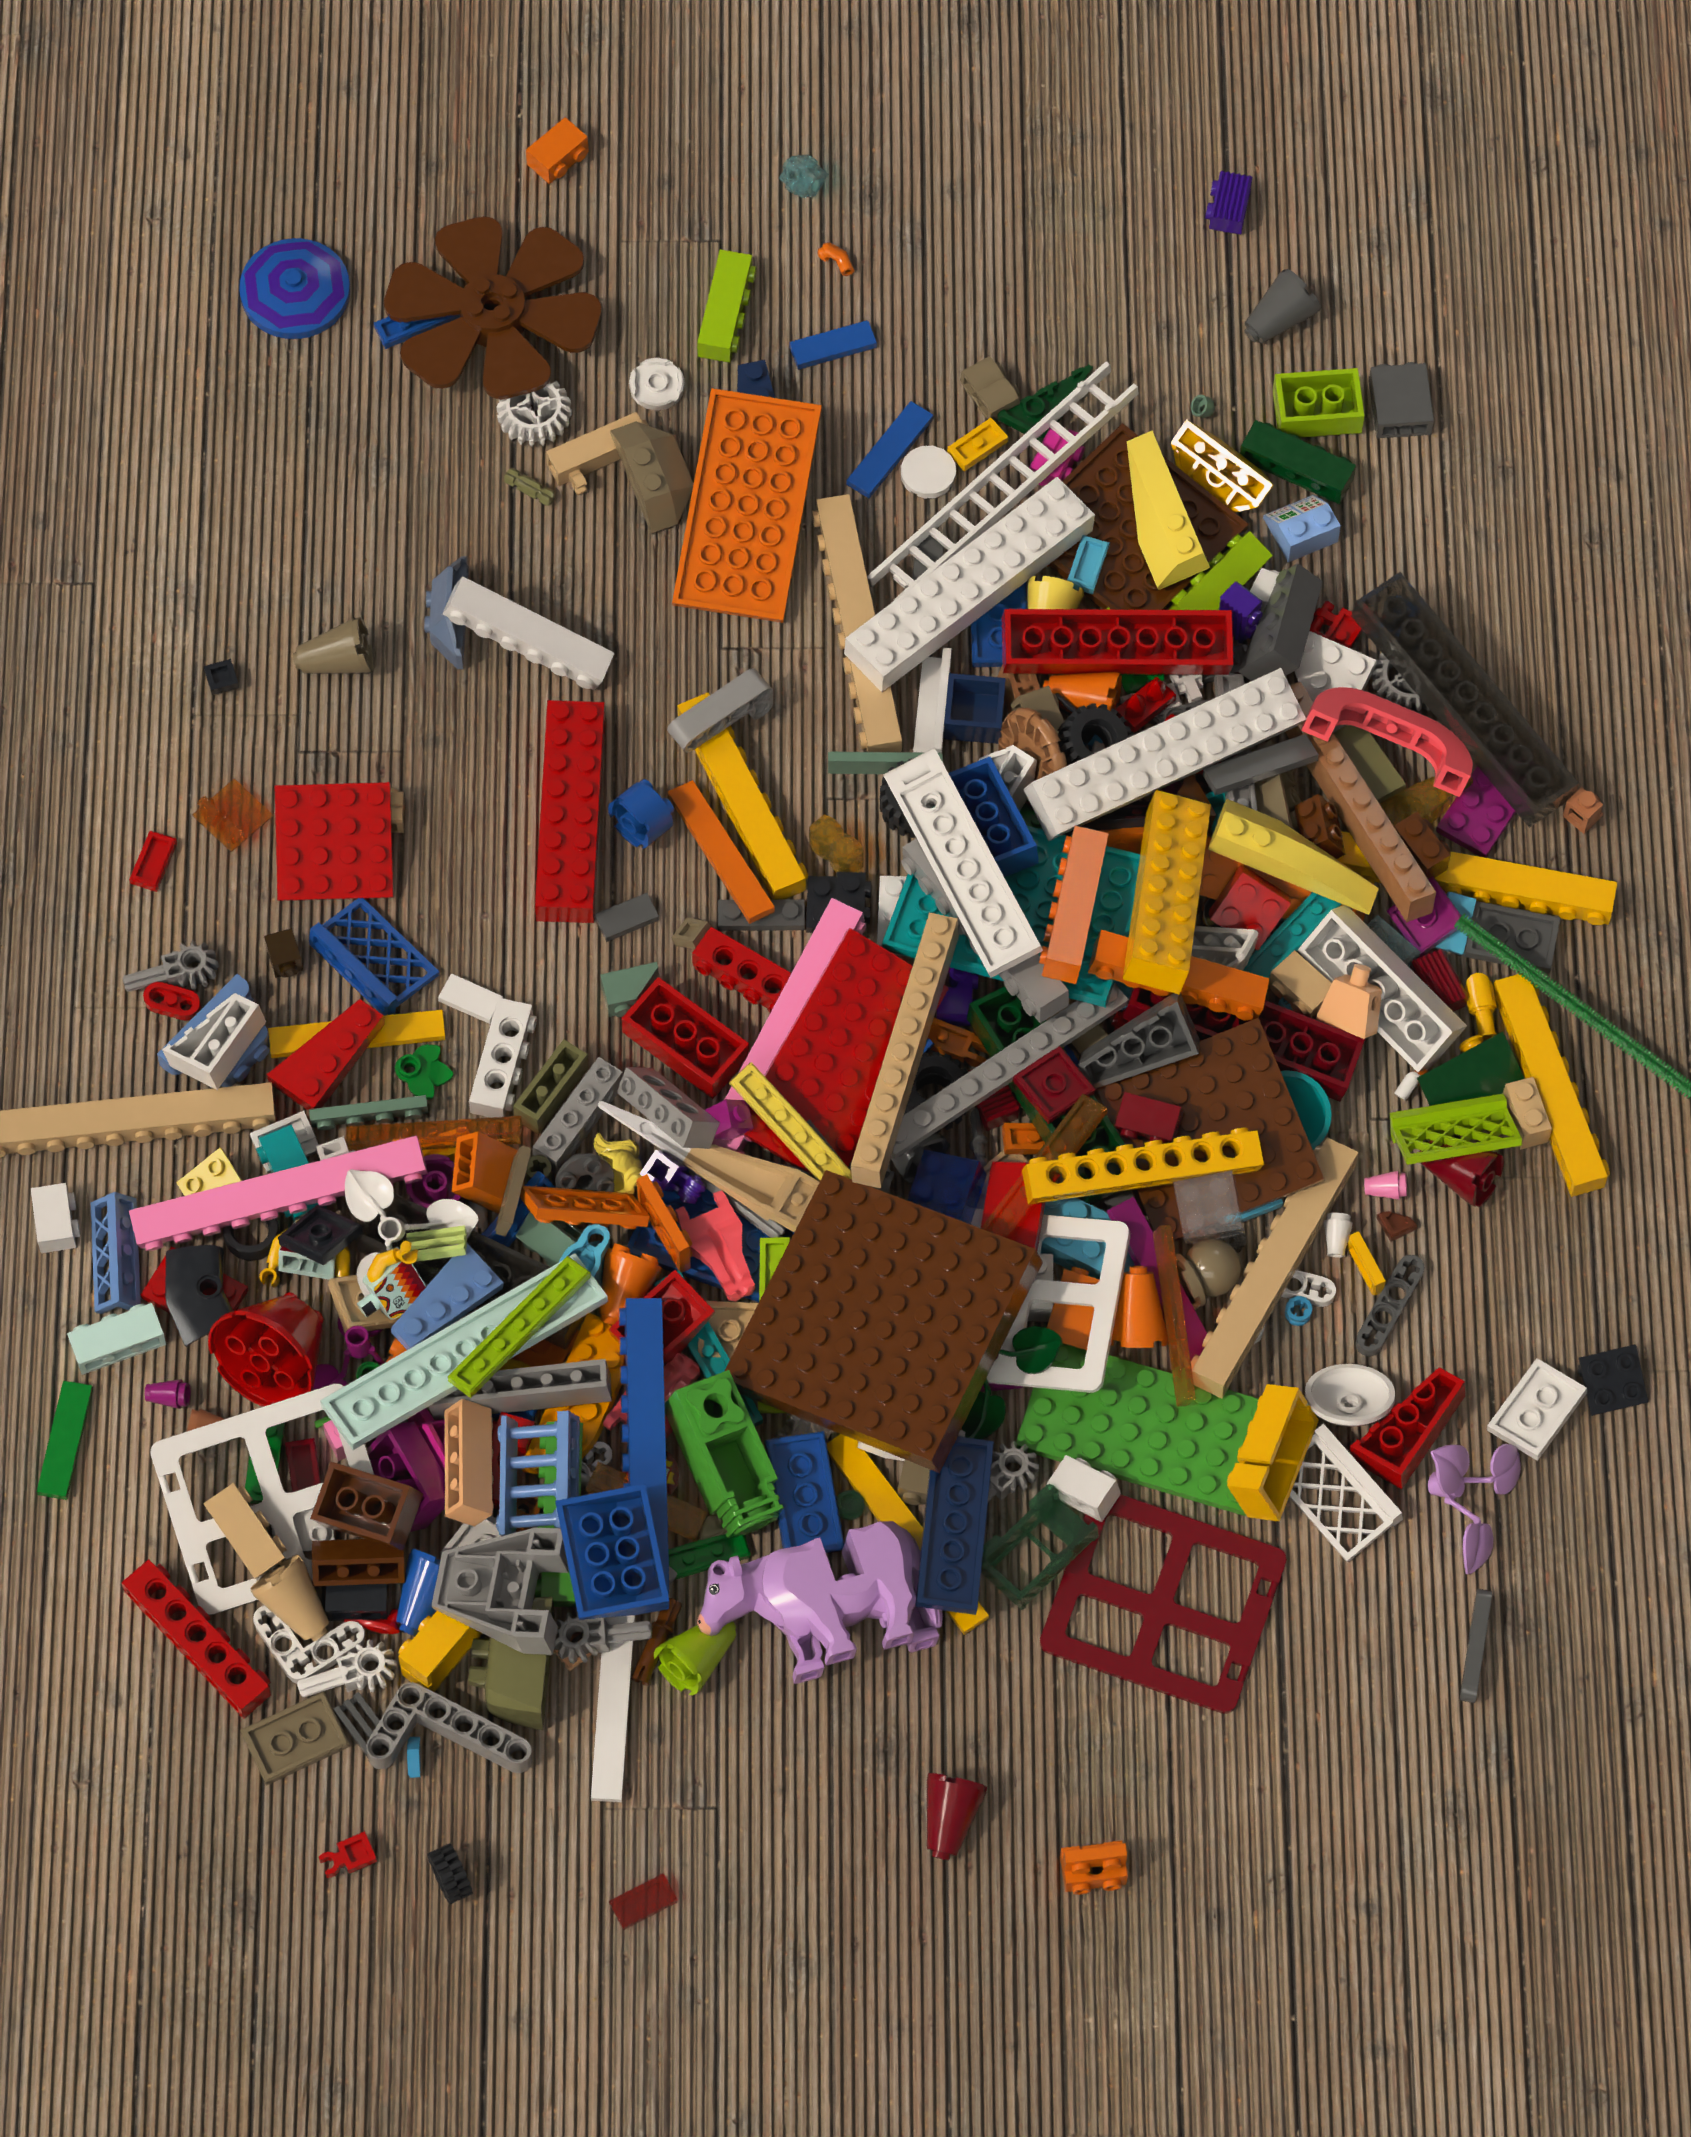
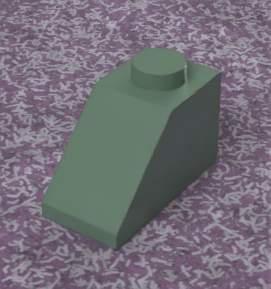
[600,962,659,1017]

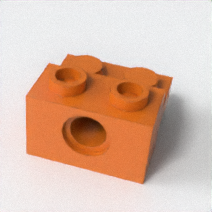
[1060,1840,1128,1895]

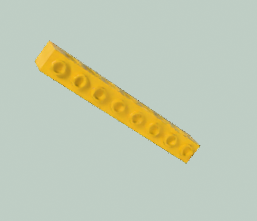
[1022,1127,1264,1205]

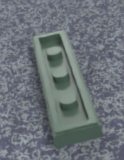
[828,751,943,774]

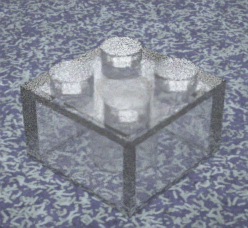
[1173,1170,1245,1245]

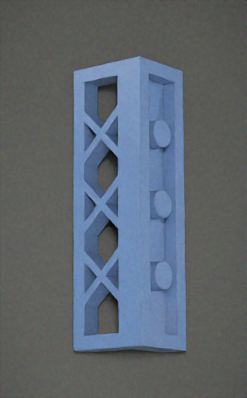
[90,1192,141,1314]

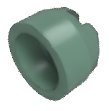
[1191,395,1215,418]

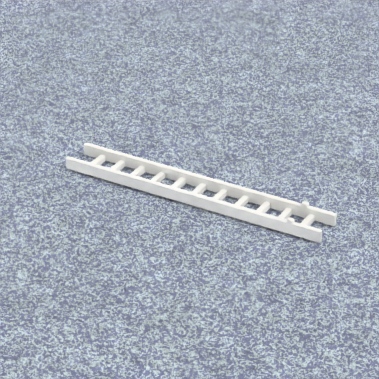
[867,361,1139,601]

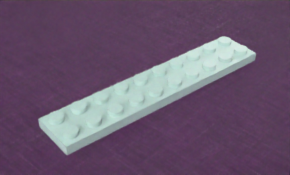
[320,1253,608,1450]

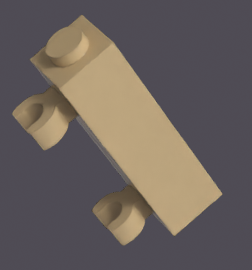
[546,412,649,495]

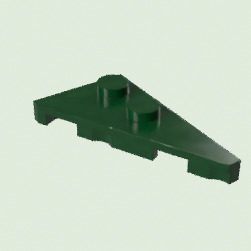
[997,364,1093,443]

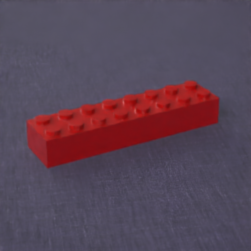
[1002,609,1233,675]
[535,700,605,923]

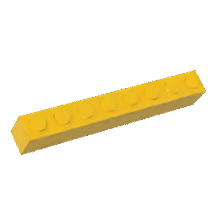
[677,692,808,900]
[1493,974,1610,1197]

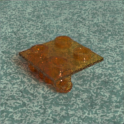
[192,779,273,852]

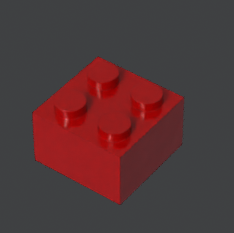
[1208,865,1291,950]

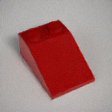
[609,1270,715,1366]

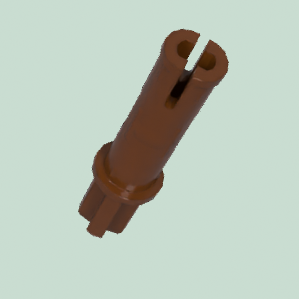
[631,1598,682,1686]

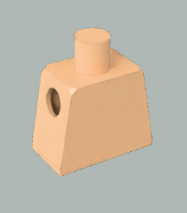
[1316,964,1382,1039]

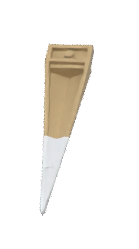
[598,1101,820,1232]

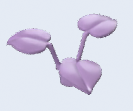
[1428,1444,1521,1574]

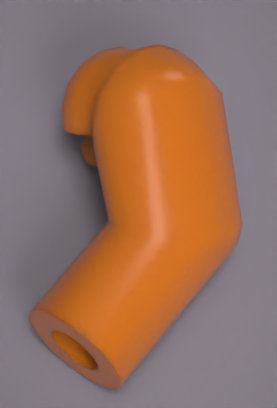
[817,242,854,276]

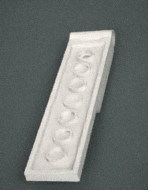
[883,748,1043,978]

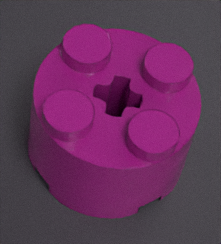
[406,1154,466,1221]

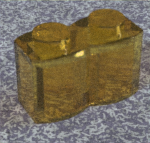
[809,814,864,873]

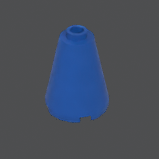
[396,1548,441,1636]

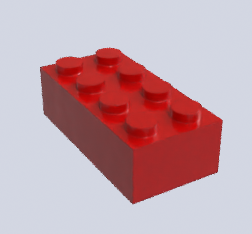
[621,977,749,1099]

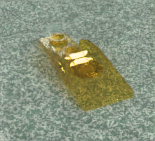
[1379,776,1473,826]

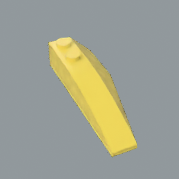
[1127,431,1210,590]
[1208,799,1379,915]

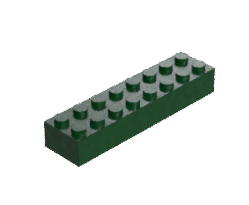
[966,986,1140,1205]

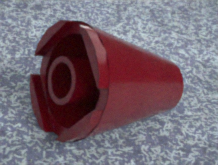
[1419,1140,1504,1207]
[927,1773,987,1861]

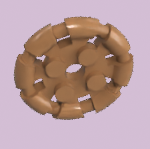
[998,708,1067,806]

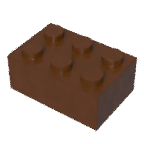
[310,1462,423,1551]

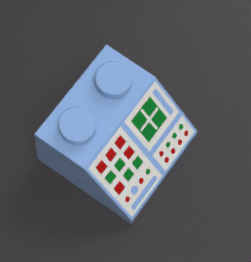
[1263,495,1341,563]

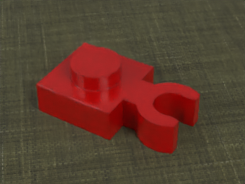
[318,1831,377,1878]

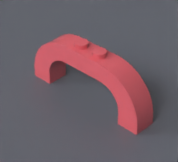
[1301,687,1473,797]

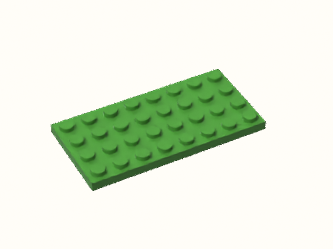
[1016,1343,1258,1516]

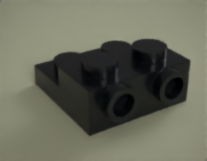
[806,872,871,935]

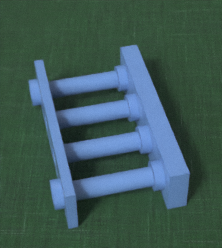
[496,1411,580,1536]

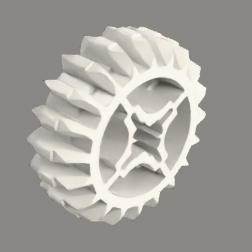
[496,381,572,447]

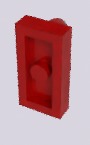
[1115,677,1176,733]

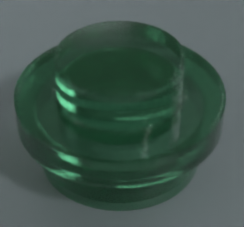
[836,1490,865,1520]

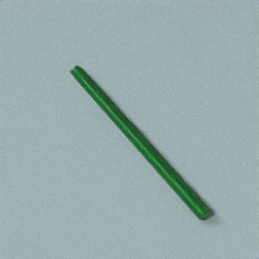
[1454,913,1691,1099]

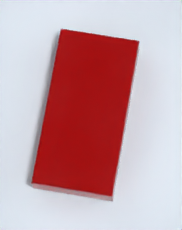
[129,831,177,892]

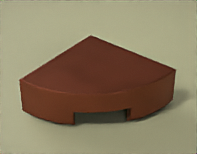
[1376,1211,1417,1242]

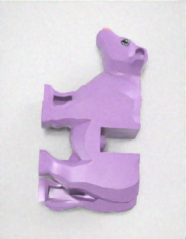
[697,1521,943,1684]

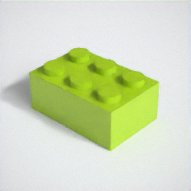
[1273,368,1365,438]

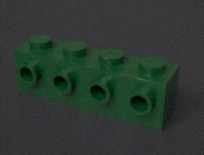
[1240,420,1356,505]

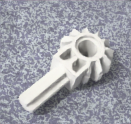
[297,1639,397,1698]

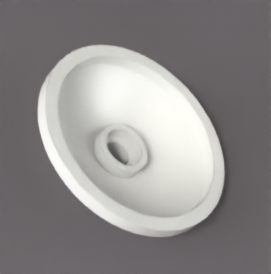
[1305,1364,1395,1427]

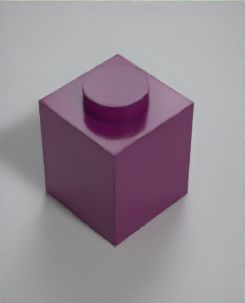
[705,1099,753,1140]

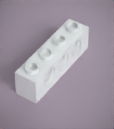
[469,997,537,1120]

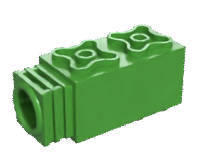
[665,1370,784,1538]

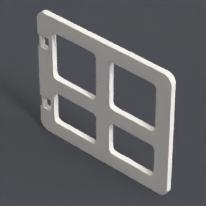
[938,1206,1130,1393]
[150,1384,374,1615]

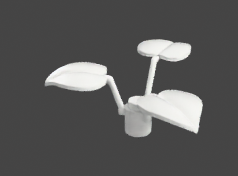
[345,1169,479,1298]

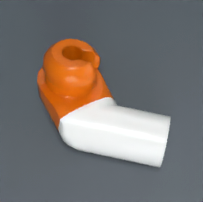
[1394,1069,1429,1101]

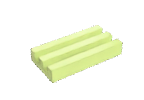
[406,1225,467,1262]

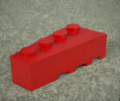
[266,999,385,1111]

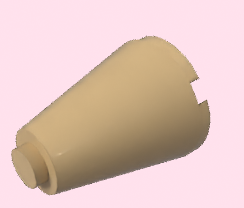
[250,1554,329,1642]

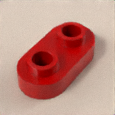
[143,982,201,1021]

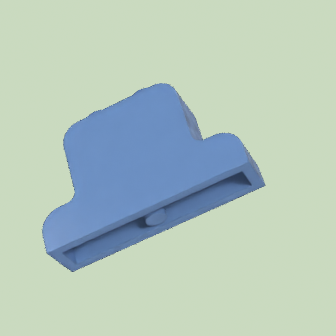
[157,974,270,1087]

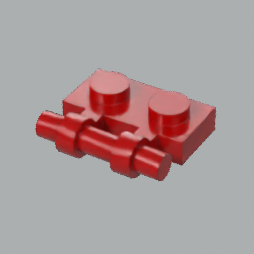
[1310,601,1367,649]

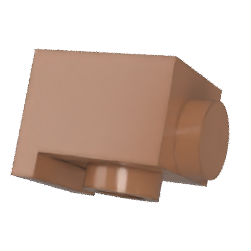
[1563,787,1603,834]

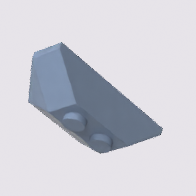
[424,556,469,669]

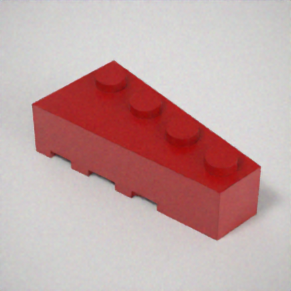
[1350,1367,1465,1489]

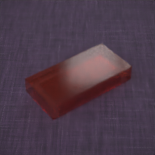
[609,1873,678,1930]

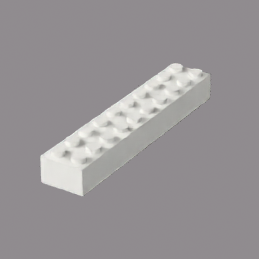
[844,477,1095,692]
[1023,668,1306,841]

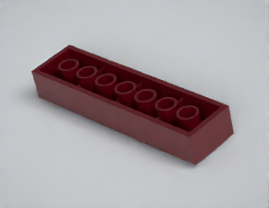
[1122,987,1365,1102]

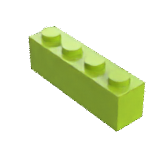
[697,249,757,363]
[1169,531,1273,610]

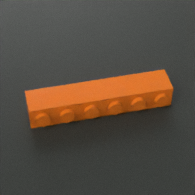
[1039,826,1109,984]
[1088,930,1270,1021]

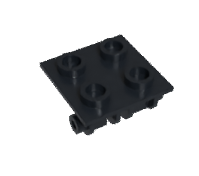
[1577,1344,1648,1416]

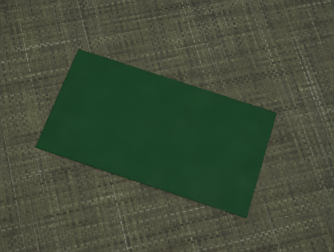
[1417,1031,1525,1106]

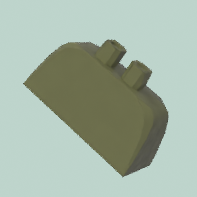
[468,1596,555,1730]

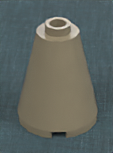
[293,617,375,674]

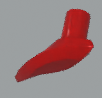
[344,1609,401,1634]

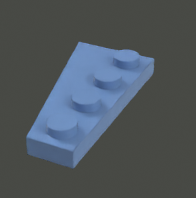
[391,1243,504,1350]

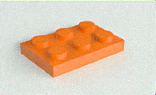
[637,1174,693,1273]

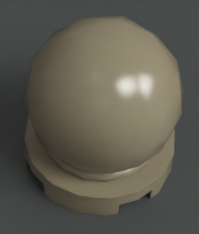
[1167,1238,1242,1310]

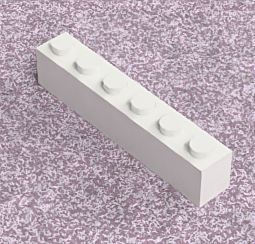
[443,576,614,690]

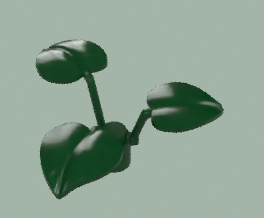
[962,1326,1062,1440]

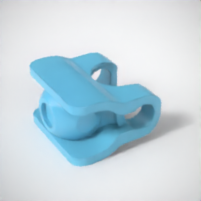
[559,1224,610,1286]

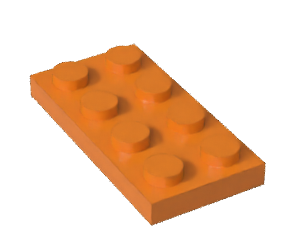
[520,1185,650,1229]

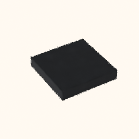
[278,1205,363,1265]

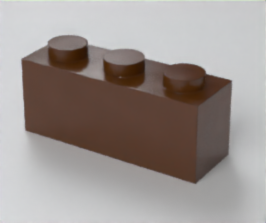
[312,1539,405,1586]

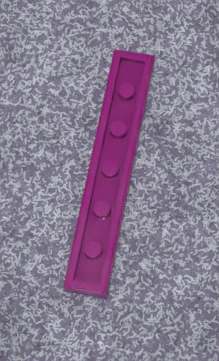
[1106,1197,1207,1365]

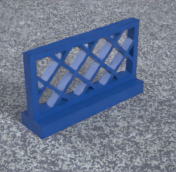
[309,898,439,1016]

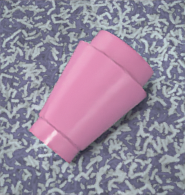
[1364,1170,1407,1200]

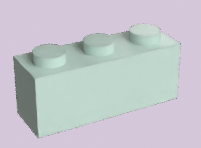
[67,1303,167,1375]

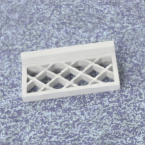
[1289,1423,1403,1563]

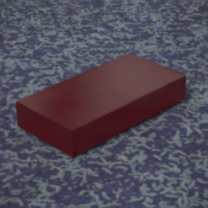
[285,1438,322,1492]

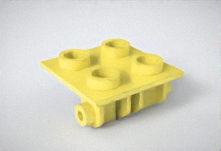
[176,1147,242,1196]

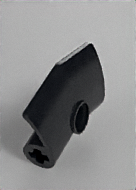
[165,1245,233,1347]

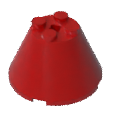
[208,1292,324,1407]

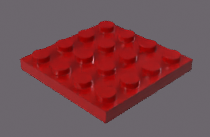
[275,782,394,901]

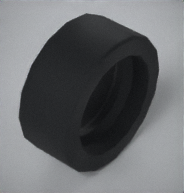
[223,1218,280,1261]

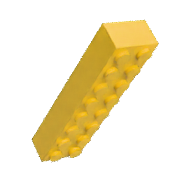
[1123,790,1211,994]

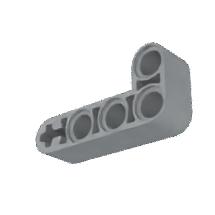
[667,668,773,753]

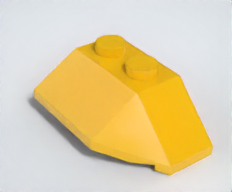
[1171,420,1274,513]

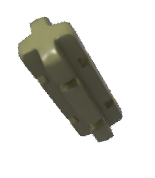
[504,468,555,506]

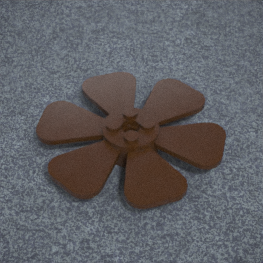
[384,216,602,400]

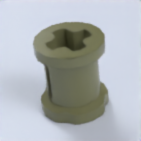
[526,1155,553,1183]

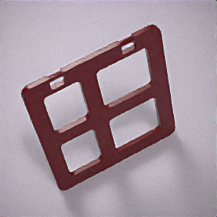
[1040,1494,1287,1714]

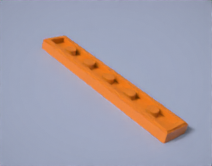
[668,780,775,924]

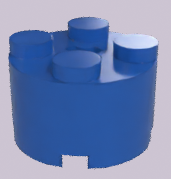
[608,779,674,848]

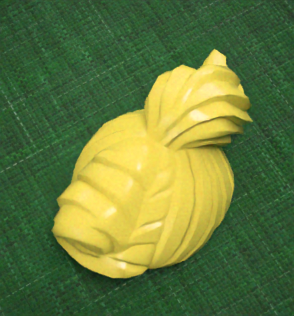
[593,1133,643,1194]

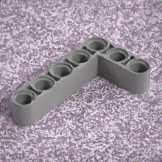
[366,1682,532,1773]

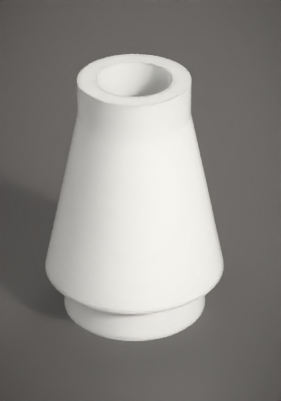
[1324,1213,1353,1258]

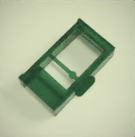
[981,1484,1099,1611]

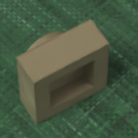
[671,917,711,949]

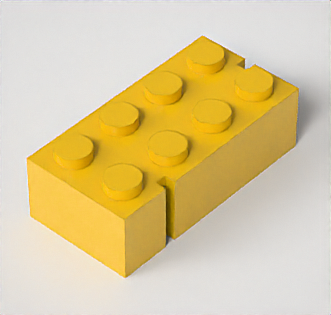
[1227,1384,1319,1522]
[398,1611,483,1692]

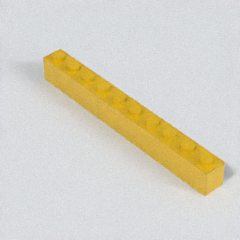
[1337,831,1617,925]

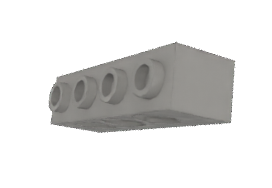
[532,1057,623,1175]
[617,1067,720,1149]

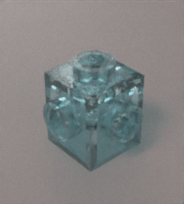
[779,154,829,198]

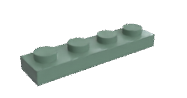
[309,1095,428,1130]

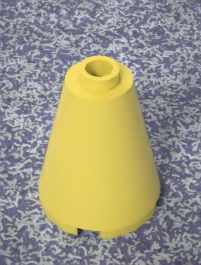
[1028,576,1084,609]

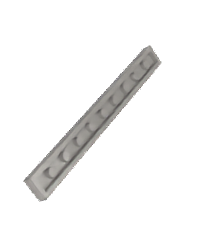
[891,983,1129,1159]

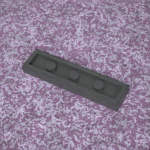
[1202,734,1319,796]

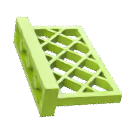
[1389,1093,1522,1165]

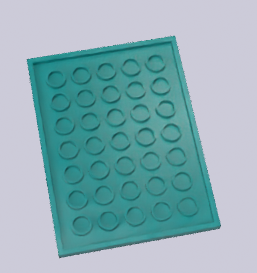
[882,806,1140,1008]

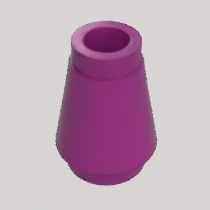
[144,1379,191,1409]

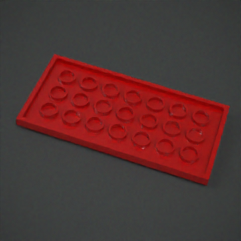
[742,928,949,1176]

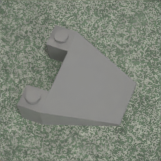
[431,1527,569,1655]

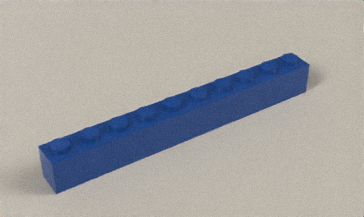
[619,1298,669,1595]

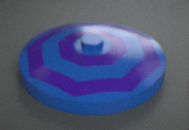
[239,238,350,339]

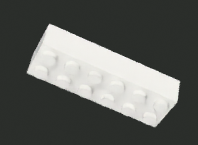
[1297,905,1467,1072]

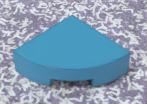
[407,1737,421,1778]

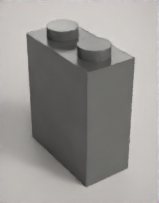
[1368,362,1434,439]

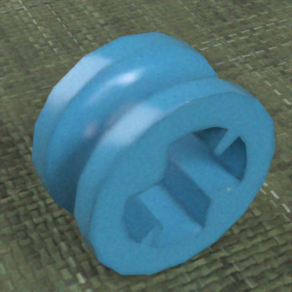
[1285,1296,1312,1326]

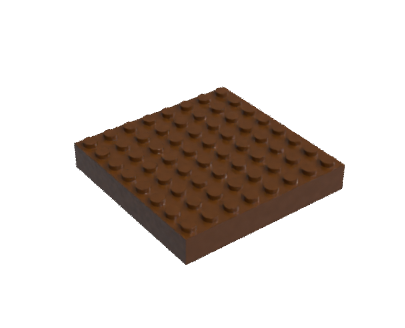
[725,1170,1043,1473]

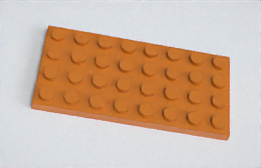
[672,388,822,623]

